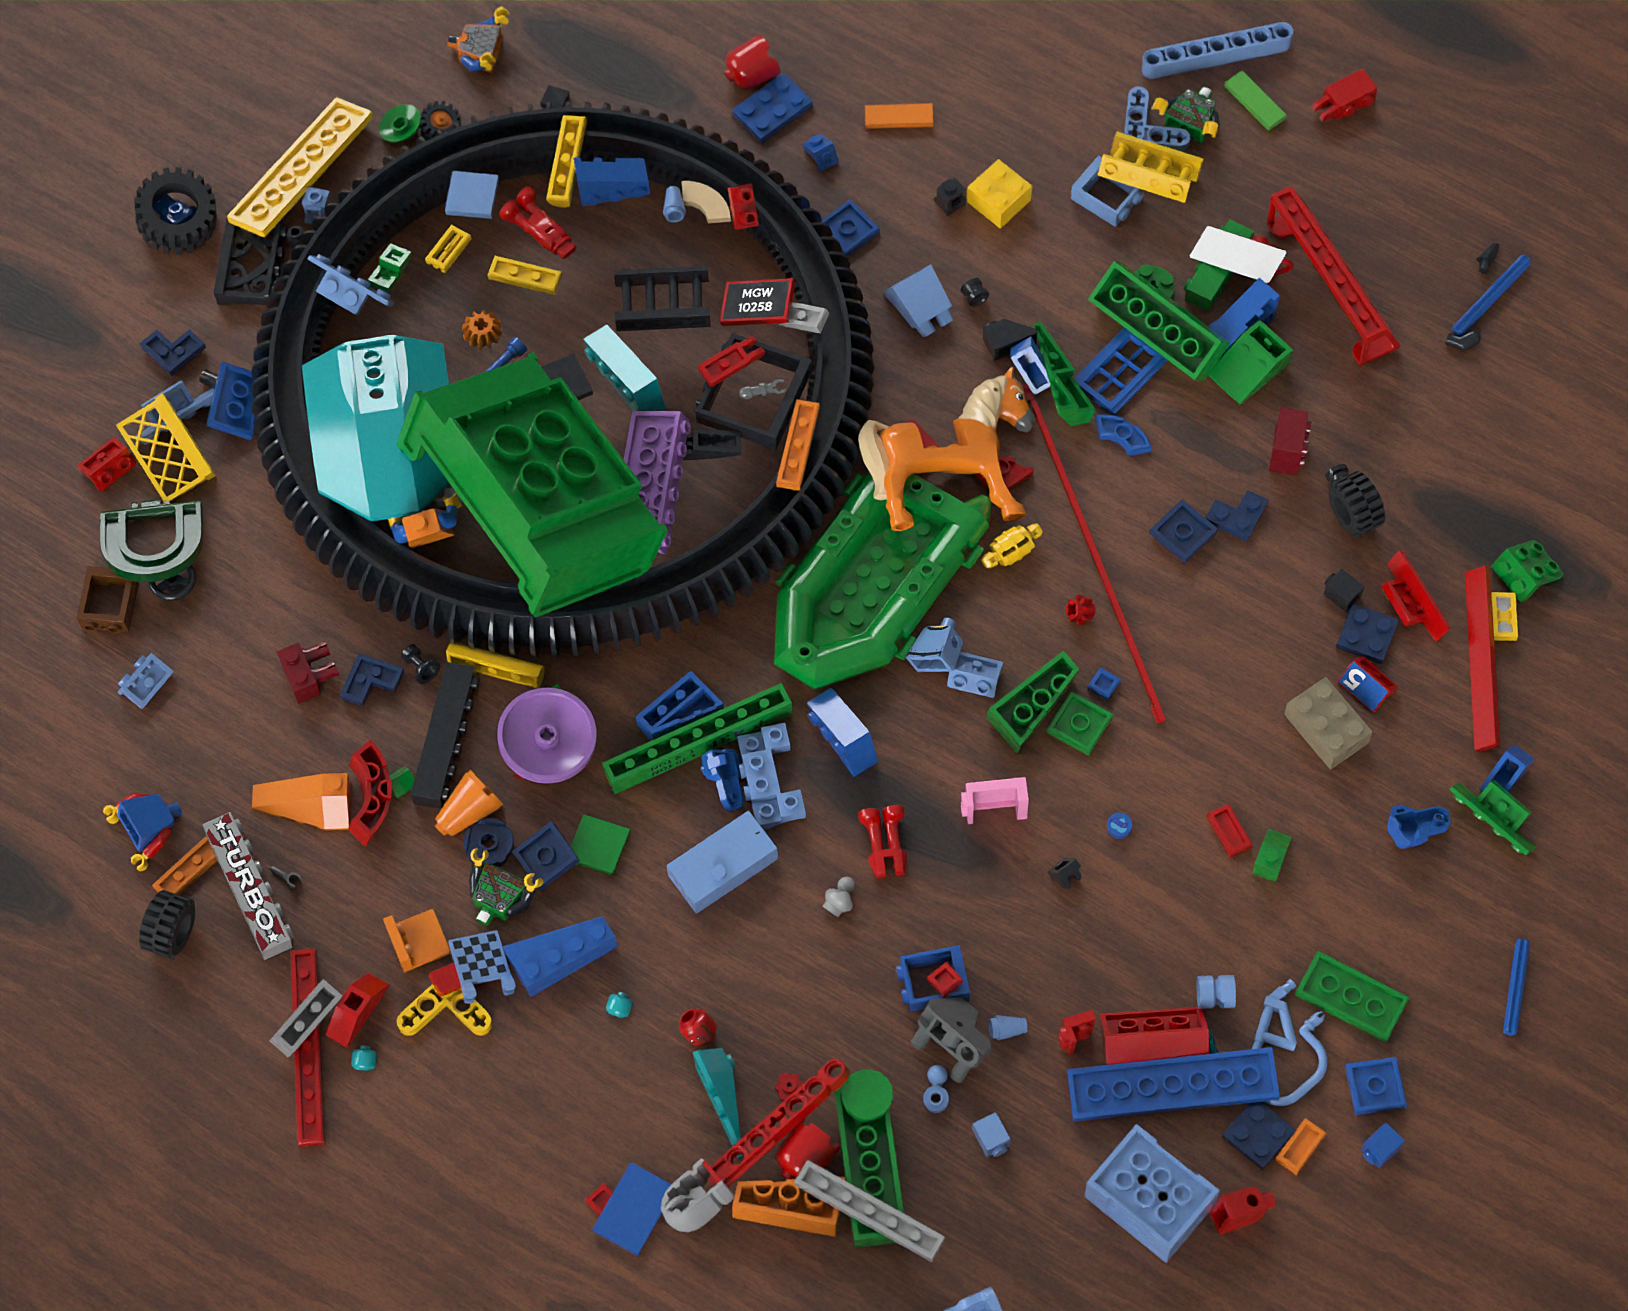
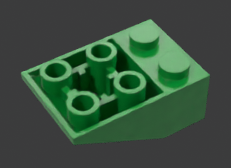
[1208,320,1293,405]

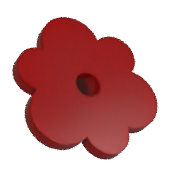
[775,1073,804,1101]

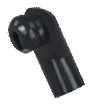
[1445,330,1481,351]

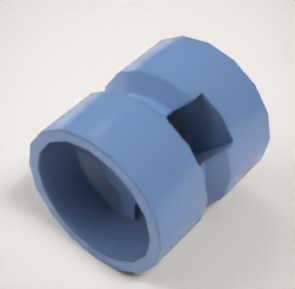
[1196,975,1236,1009]

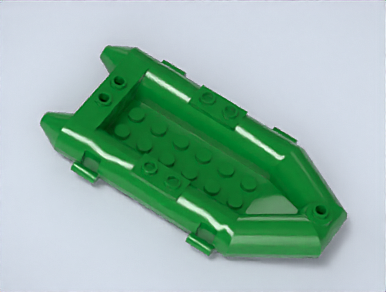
[774,471,992,690]

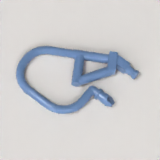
[1252,979,1328,1106]

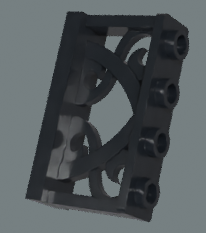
[213,214,288,305]

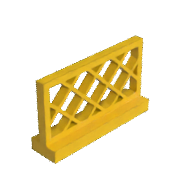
[116,393,216,502]

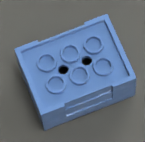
[1084,1124,1219,1263]

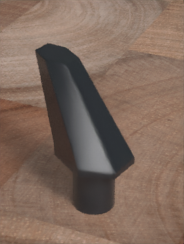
[1476,243,1500,273]

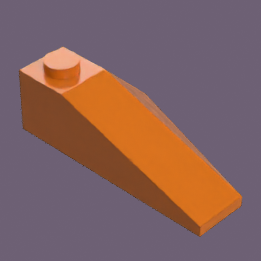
[252,773,352,831]

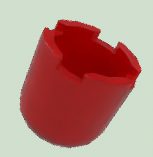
[724,35,781,90]
[775,1119,841,1179]

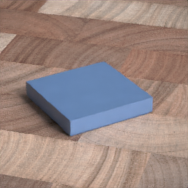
[445,171,499,219]

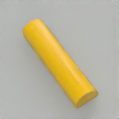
[546,115,587,208]
[446,642,545,689]

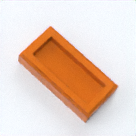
[1275,1118,1326,1175]

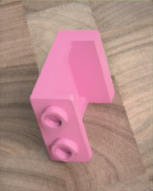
[961,777,1029,824]

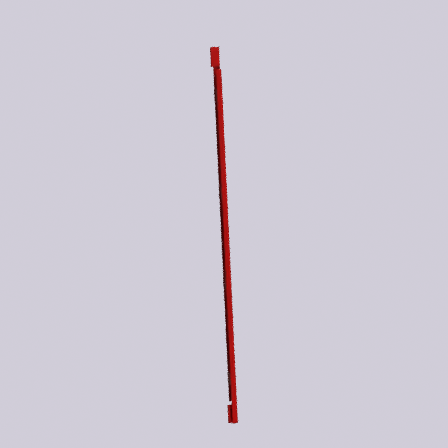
[1022,383,1166,724]

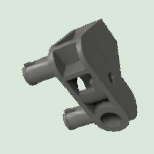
[911,997,991,1083]

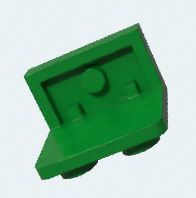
[1491,540,1563,603]

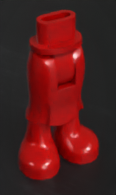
[499,186,577,259]

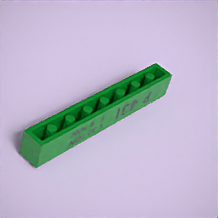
[602,683,793,794]

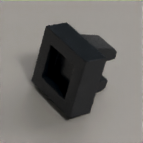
[1048,857,1082,888]

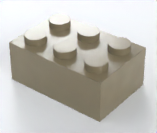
[1284,677,1372,770]

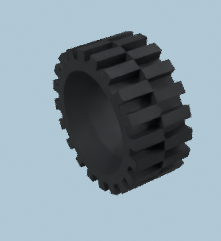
[134,167,216,255]

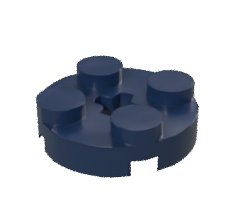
[463,818,514,867]

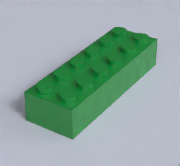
[1088,261,1230,382]
[834,1088,904,1248]

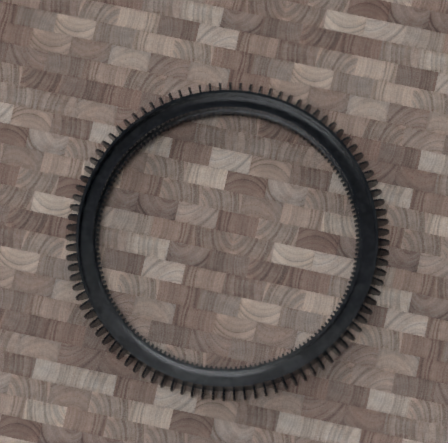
[251,101,875,658]

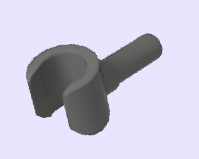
[270,866,302,890]

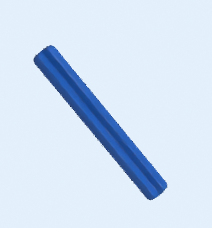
[1503,939,1530,1036]

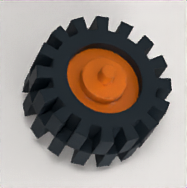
[419,101,461,141]

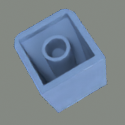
[882,265,953,337]

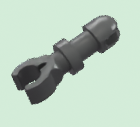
[739,378,787,399]

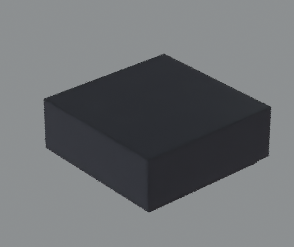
[540,85,570,108]

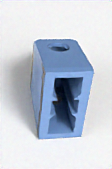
[905,618,963,672]

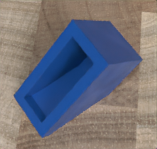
[1010,336,1050,395]
[1480,745,1535,793]

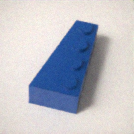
[503,916,618,997]

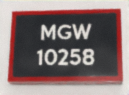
[720,278,795,326]

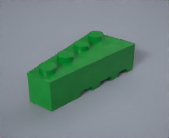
[986,651,1079,754]

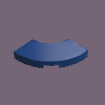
[1095,415,1152,456]

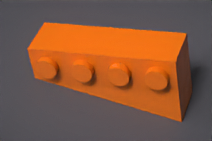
[732,1177,845,1237]

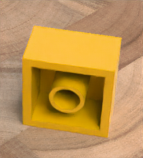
[967,159,1032,229]

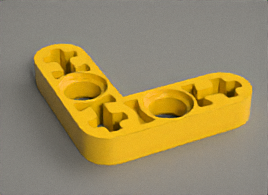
[397,984,492,1036]

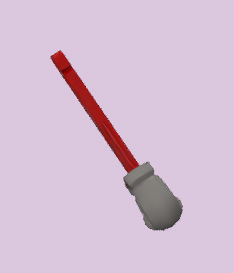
[661,1059,849,1232]

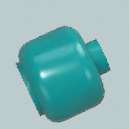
[606,992,633,1018]
[351,1046,377,1071]

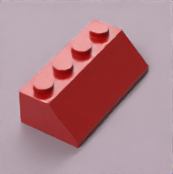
[1100,1007,1209,1065]

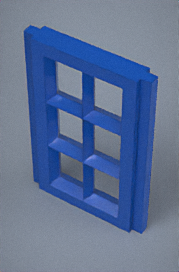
[1074,327,1168,416]

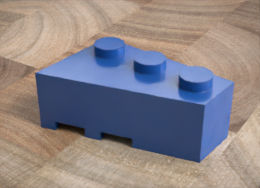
[636,671,724,741]

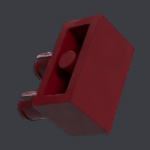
[277,641,339,704]

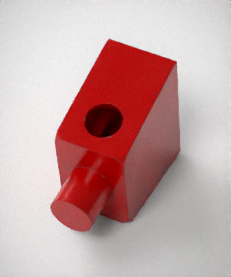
[1209,1186,1276,1236]

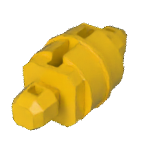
[981,524,1043,568]

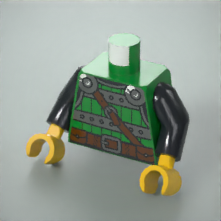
[1152,87,1220,143]
[469,847,543,927]

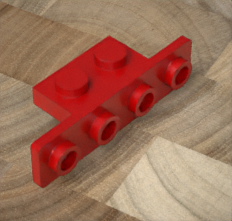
[1382,550,1450,641]

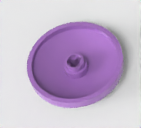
[497,688,597,783]

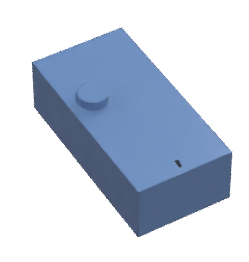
[666,811,778,914]

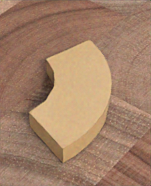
[682,181,731,223]

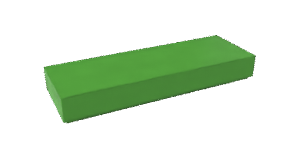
[1224,71,1287,131]

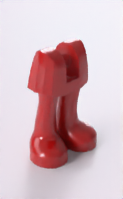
[858,805,907,879]

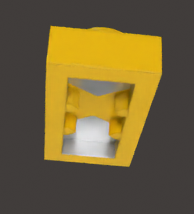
[1491,592,1518,641]

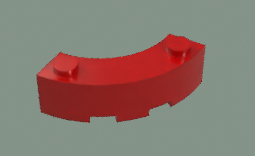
[348,739,392,847]

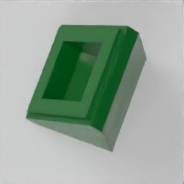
[389,766,415,799]

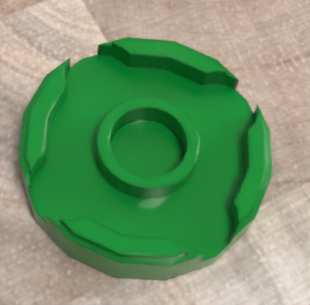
[841,1069,893,1122]

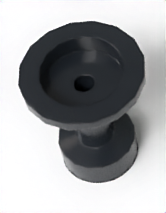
[401,644,441,684]

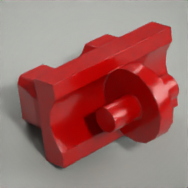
[728,184,759,230]

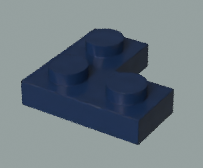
[139,329,206,376]
[1205,490,1269,542]
[340,654,405,707]

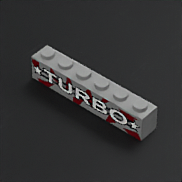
[203,812,294,960]

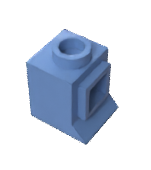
[302,187,333,224]

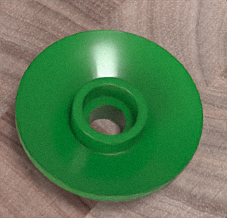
[379,104,421,143]

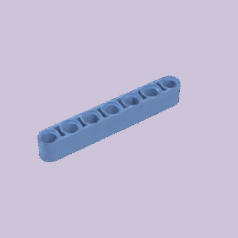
[1142,22,1293,79]

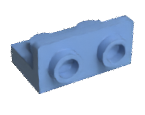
[947,652,1003,698]
[117,653,174,709]

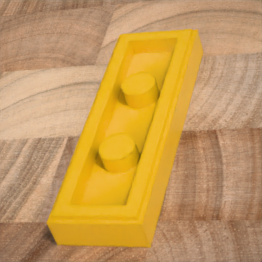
[488,256,562,295]

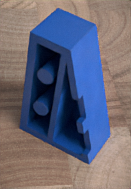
[573,158,650,206]
[1209,278,1280,357]
[807,688,878,777]

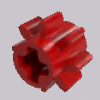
[1066,595,1096,625]

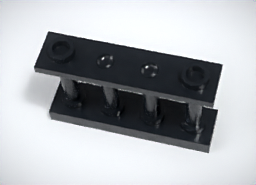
[614,265,711,332]

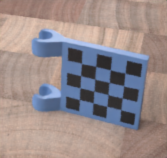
[448,930,516,1004]

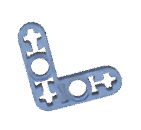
[1124,86,1190,152]

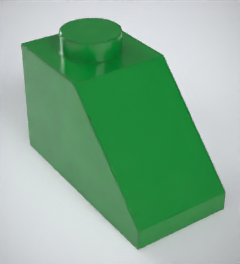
[1252,829,1292,882]

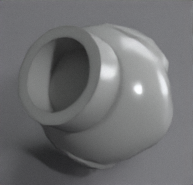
[822,877,855,918]

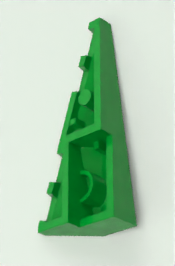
[1033,322,1096,426]

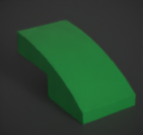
[368,243,411,294]

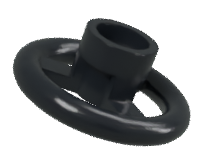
[148,565,196,601]

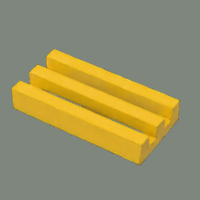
[425,225,471,273]

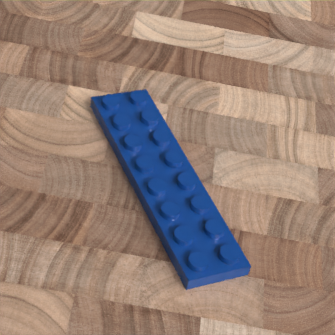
[1067,1047,1280,1122]

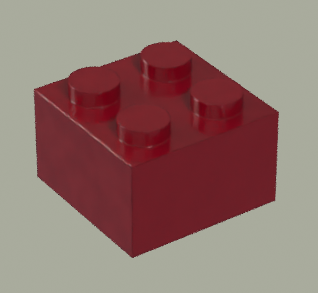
[1269,407,1312,476]

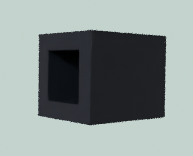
[1324,569,1364,612]

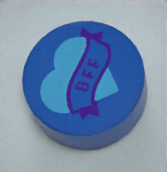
[1107,813,1132,839]

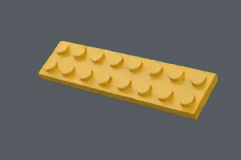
[227,98,373,237]

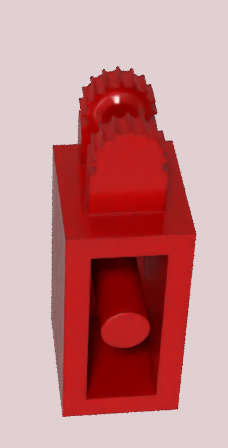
[1312,68,1378,122]

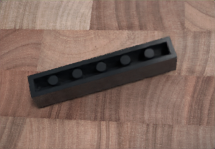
[411,662,480,809]

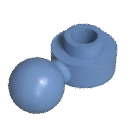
[923,1065,949,1113]

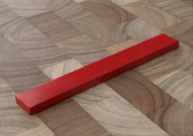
[1465,566,1500,752]
[290,948,325,1147]

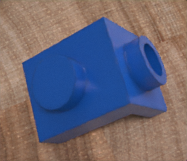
[802,134,839,171]

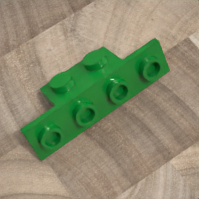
[1450,780,1536,855]

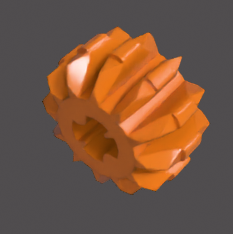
[462,309,503,351]

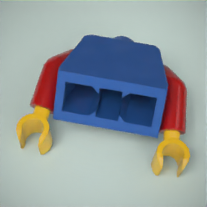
[103,792,182,871]

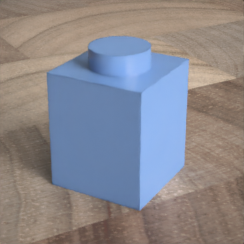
[972,1112,1010,1158]

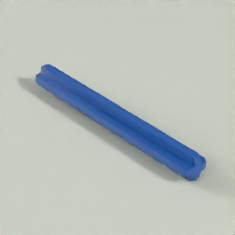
[1452,254,1531,337]

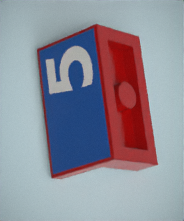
[1337,656,1399,713]

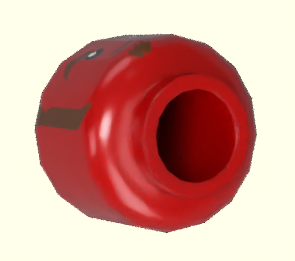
[679,1008,717,1046]

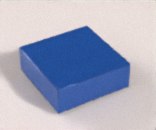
[1087,667,1121,701]

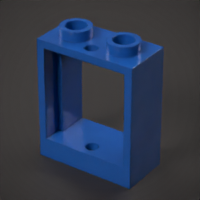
[896,945,970,1012]

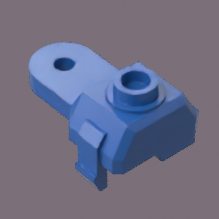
[153,194,198,225]
[701,749,744,812]
[1388,805,1451,849]

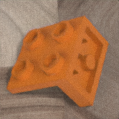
[383,909,451,972]

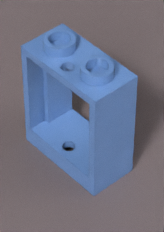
[1071,155,1144,227]

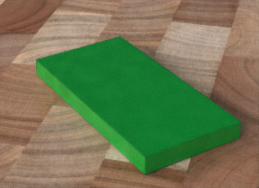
[1295,951,1410,1043]

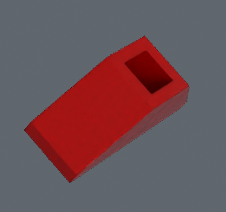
[326,973,390,1049]

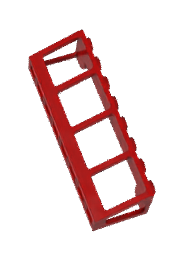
[1266,186,1401,366]

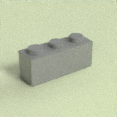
[269,979,342,1057]

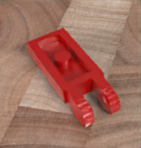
[698,336,765,387]

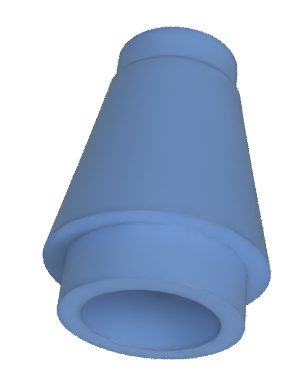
[663,186,686,222]
[988,1015,1027,1041]

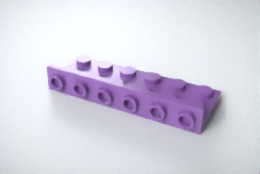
[624,411,691,555]

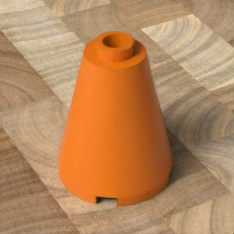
[435,769,503,836]

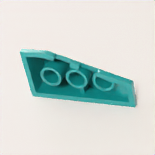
[693,1048,742,1158]

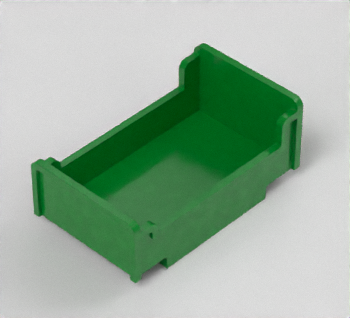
[396,352,668,617]

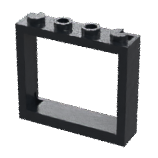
[693,333,812,450]

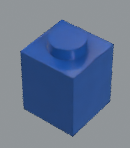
[1361,1123,1405,1169]

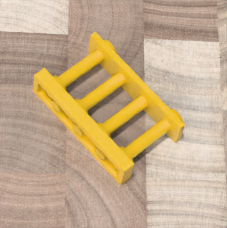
[1098,132,1203,203]

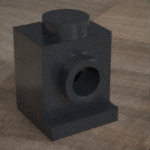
[934,177,966,216]

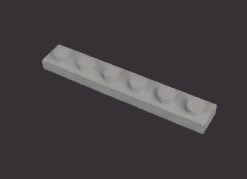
[794,1160,945,1262]

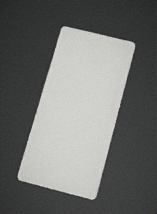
[1190,226,1286,283]

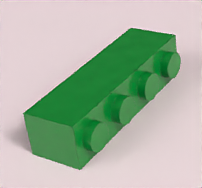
[1183,219,1254,312]

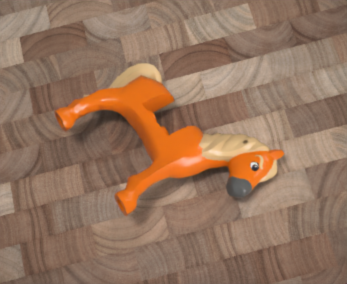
[858,367,1036,531]

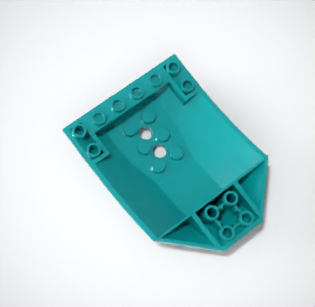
[302,335,450,522]

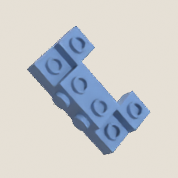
[737,723,806,830]

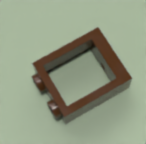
[76,566,139,633]

